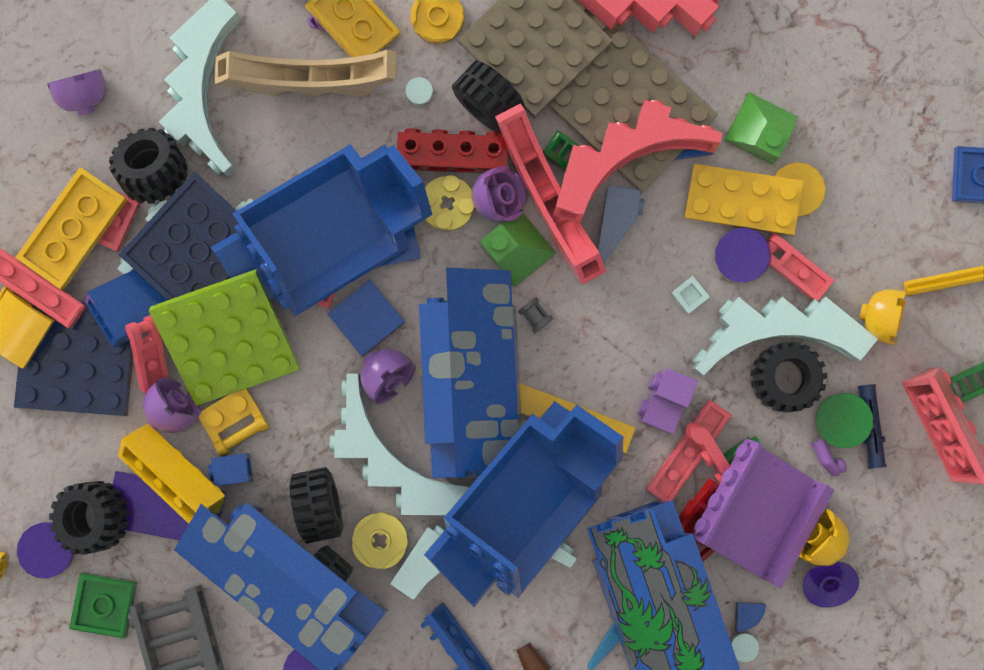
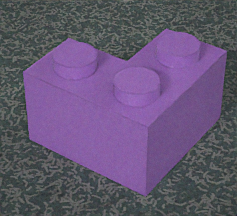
[637,368,698,434]

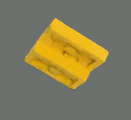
[0,290,54,369]

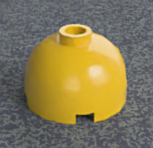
[860,289,907,345]
[799,509,850,566]

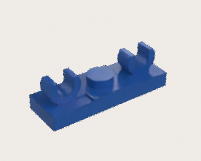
[421,602,493,670]

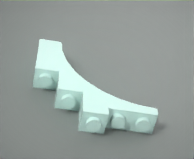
[159,0,241,178]
[691,297,878,377]
[330,374,470,515]
[390,524,577,600]

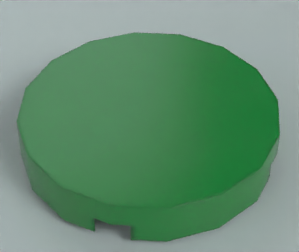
[816,393,874,448]

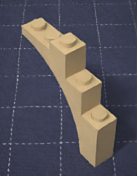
[215,50,398,98]

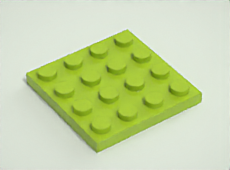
[149,269,300,406]

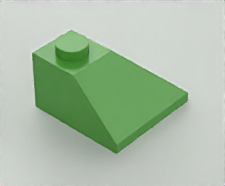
[724,92,797,165]
[479,213,556,288]

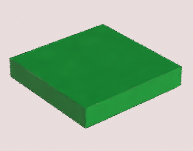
[69,572,137,638]

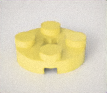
[425,175,474,231]
[352,512,408,569]

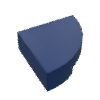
[735,602,766,632]

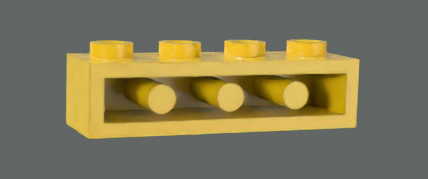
[117,423,225,524]

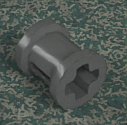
[518,297,554,334]

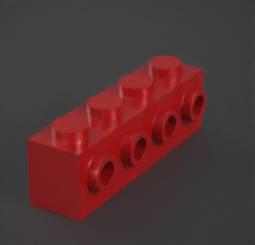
[397,128,508,174]

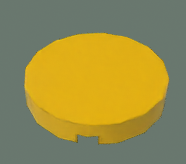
[411,0,464,44]
[774,162,826,217]

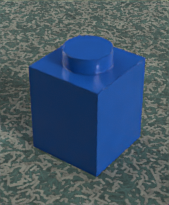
[208,453,253,486]

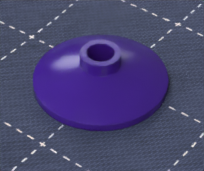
[802,561,859,608]

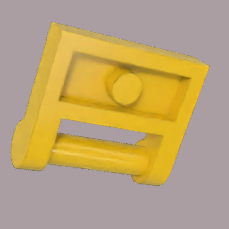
[198,388,270,457]

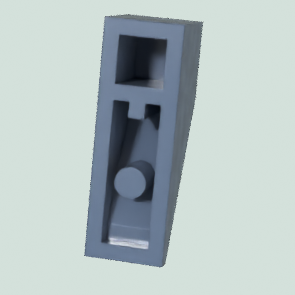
[597,185,644,264]

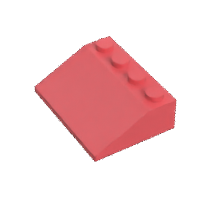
[901,367,984,484]

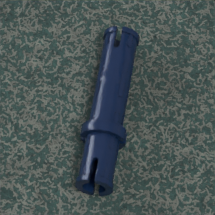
[858,384,887,469]

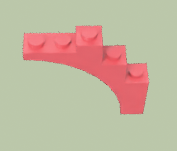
[577,0,721,36]
[553,100,723,223]
[495,104,606,285]

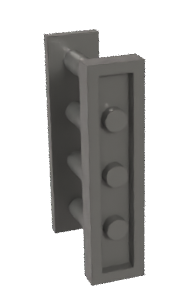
[128,585,225,670]

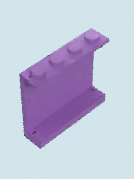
[692,438,835,589]

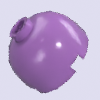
[47,69,106,116]
[472,166,527,222]
[360,349,416,404]
[143,378,201,433]

